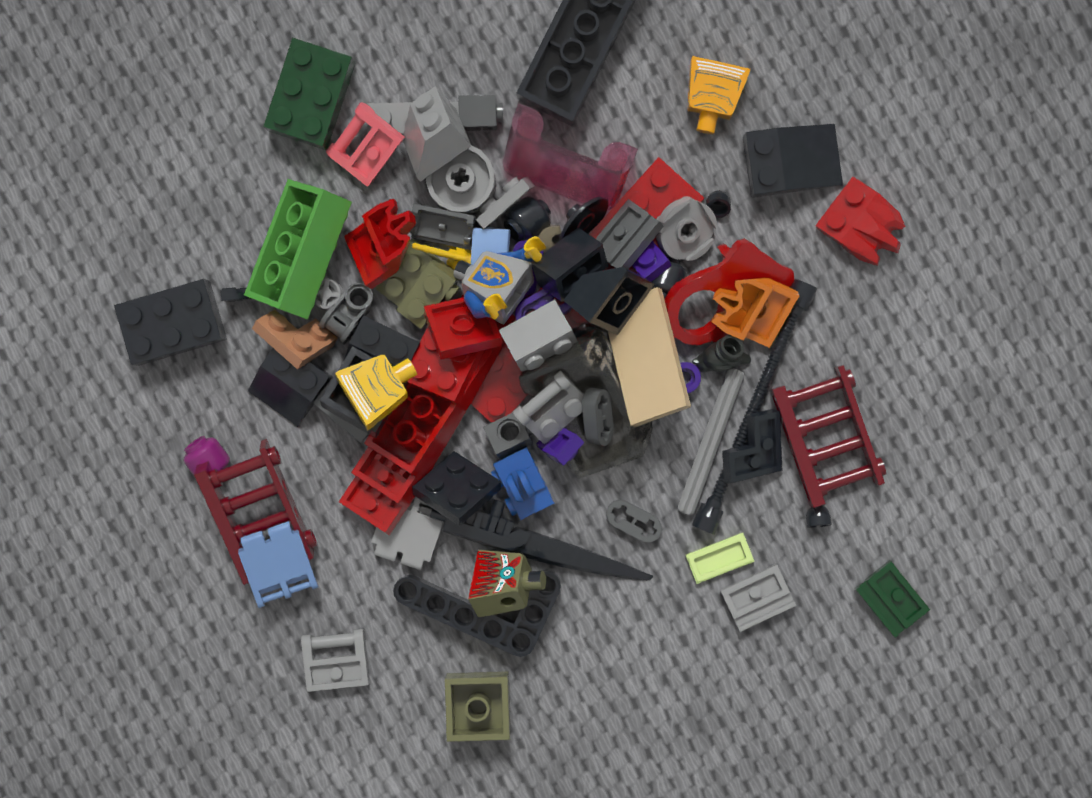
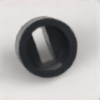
[706,190,731,218]
[806,505,832,528]

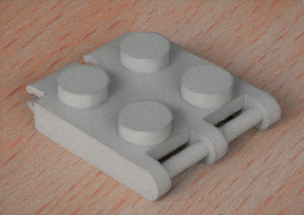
[371,497,444,570]

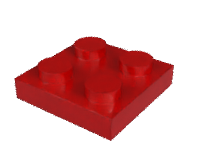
[424,297,502,360]
[408,327,485,405]

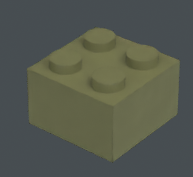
[445,671,511,742]

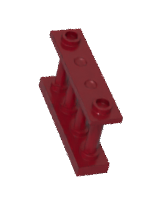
[770,365,887,508]
[194,439,317,585]

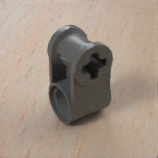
[318,283,373,344]

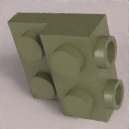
[376,238,460,329]

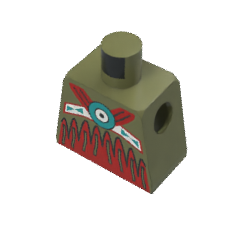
[468,550,546,617]

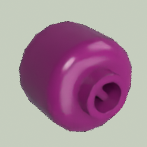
[183,435,230,477]

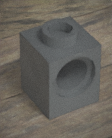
[458,95,503,131]
[483,413,533,460]

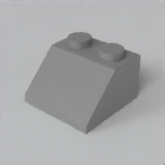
[403,86,471,182]
[499,300,578,372]

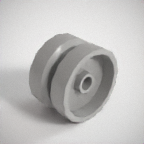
[426,145,496,215]

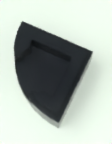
[220,287,252,302]

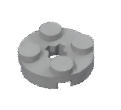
[656,196,717,261]

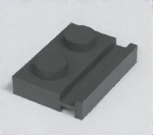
[596,199,664,269]

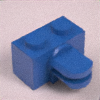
[491,447,554,520]

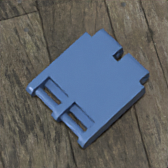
[238,521,319,608]

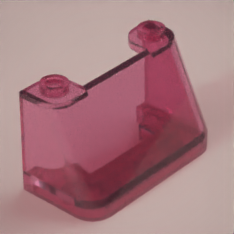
[502,103,638,211]

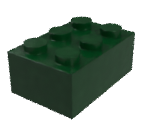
[263,37,356,150]

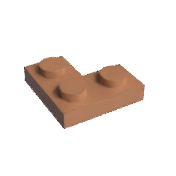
[252,309,338,369]

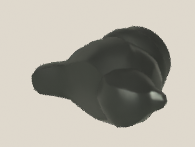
[692,335,751,372]

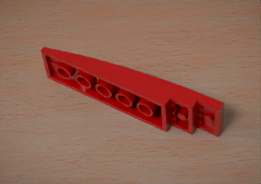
[339,294,516,536]

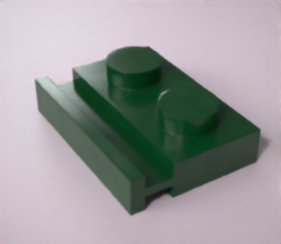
[854,560,930,638]

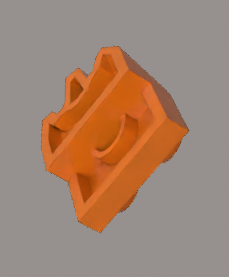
[711,278,799,348]

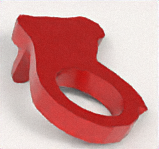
[664,238,794,345]

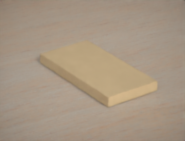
[608,287,691,427]

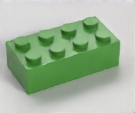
[244,179,352,320]

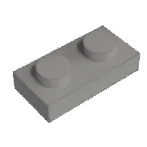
[476,177,535,229]

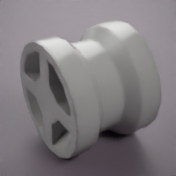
[315,278,344,310]

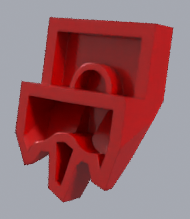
[815,176,906,266]
[344,198,416,289]

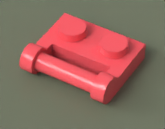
[326,102,405,187]

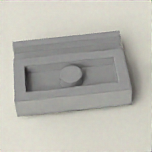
[720,564,796,632]

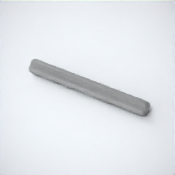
[678,368,744,515]

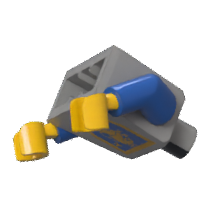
[453,236,546,325]

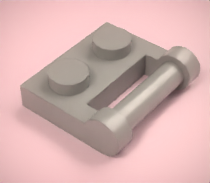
[512,370,584,444]
[301,629,370,692]

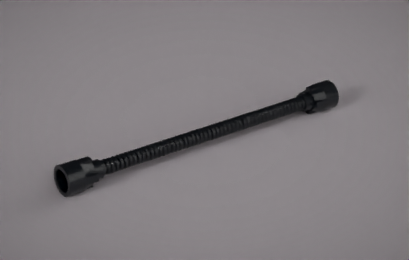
[692,279,817,535]

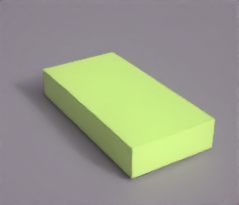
[685,532,755,584]

